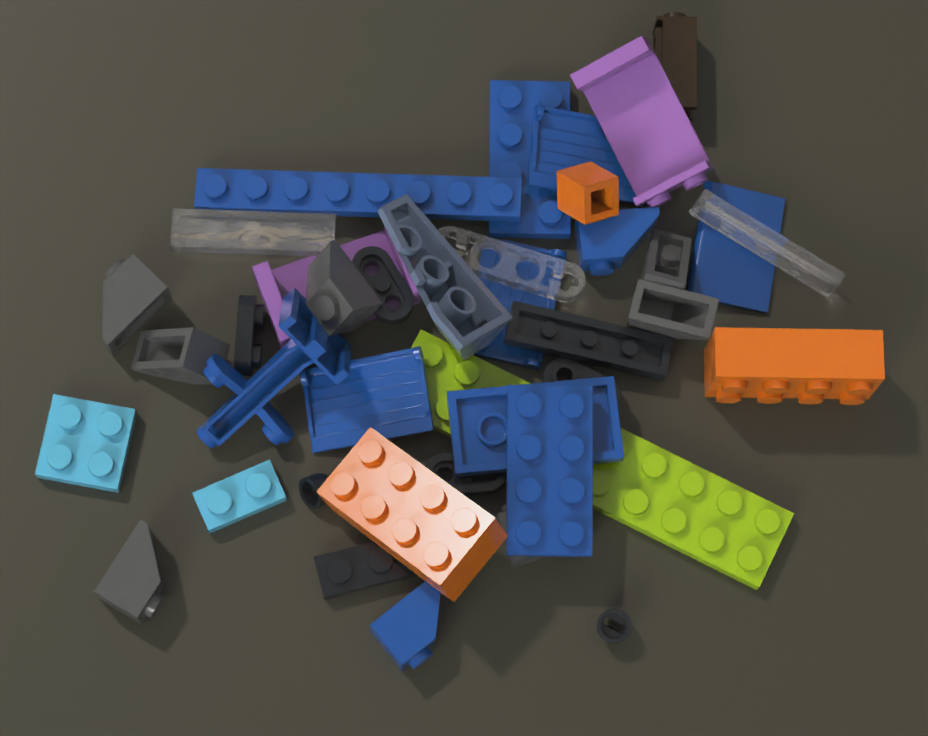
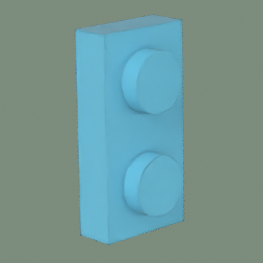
[192,459,287,534]

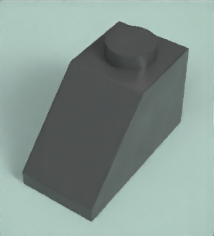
[306,240,383,336]
[102,254,172,355]
[627,279,719,340]
[131,327,230,385]
[94,519,165,624]

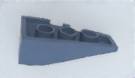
[377,194,513,360]

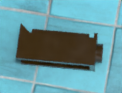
[652,12,697,122]

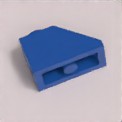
[574,207,660,276]
[370,581,441,671]

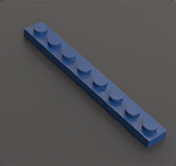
[194,168,523,222]

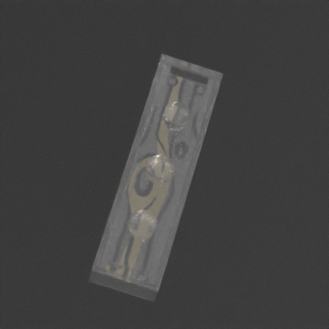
[689,189,846,296]
[170,208,337,256]

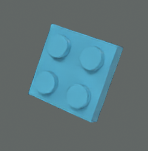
[35,394,137,493]

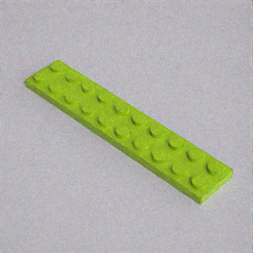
[411,329,795,590]

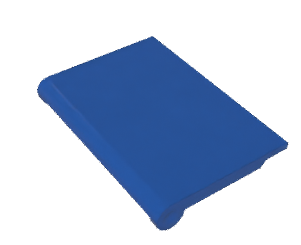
[528,104,636,204]
[687,181,786,314]
[474,236,567,370]
[300,346,434,453]

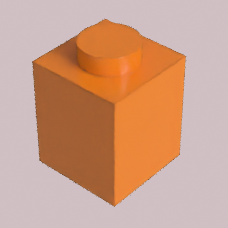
[556,161,619,225]

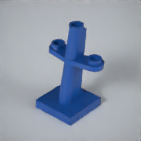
[196,288,352,448]

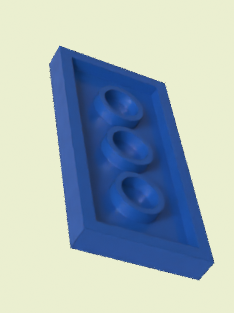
[489,80,571,239]
[447,376,624,477]
[506,385,593,557]

